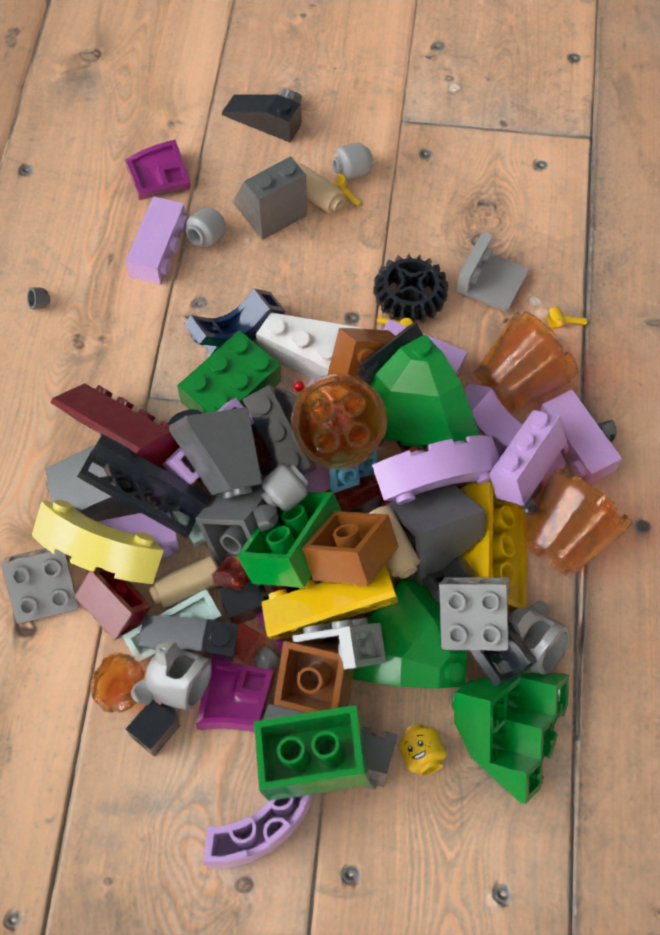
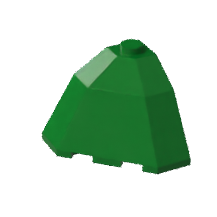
[354,334,480,448]
[353,579,467,689]
[452,673,569,804]

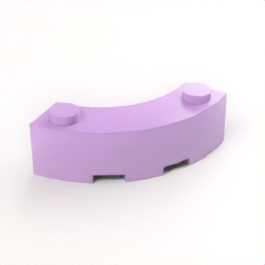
[464,383,566,489]
[372,435,499,505]
[204,794,314,869]

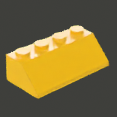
[460,481,527,613]
[262,564,398,641]

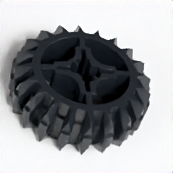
[373,253,449,324]

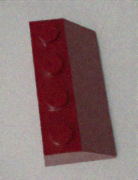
[50,383,180,471]

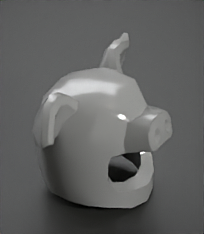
[493,600,570,674]
[131,640,212,711]

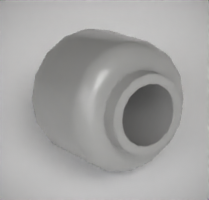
[332,143,373,180]
[185,207,226,248]
[261,464,309,511]

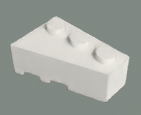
[256,313,360,381]

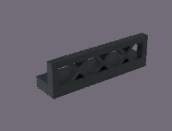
[77,435,211,538]
[422,557,537,687]

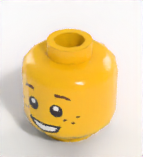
[398,723,447,776]

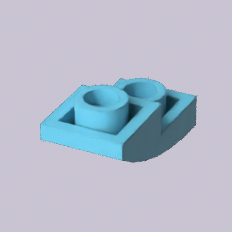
[329,441,378,493]

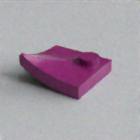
[125,139,191,200]
[196,659,275,732]

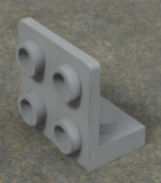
[456,232,528,312]
[1,548,79,624]
[439,577,510,651]
[292,618,386,669]

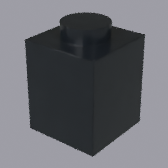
[219,578,269,624]
[125,699,180,757]

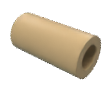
[298,163,345,214]
[370,505,420,578]
[149,556,222,609]

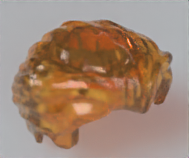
[91,652,145,713]

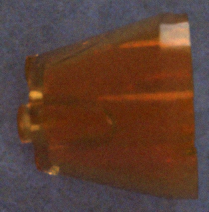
[473,311,579,414]
[291,374,387,469]
[524,467,633,576]

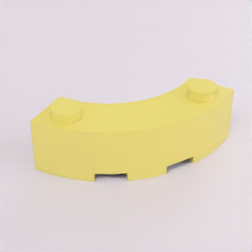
[32,500,164,584]

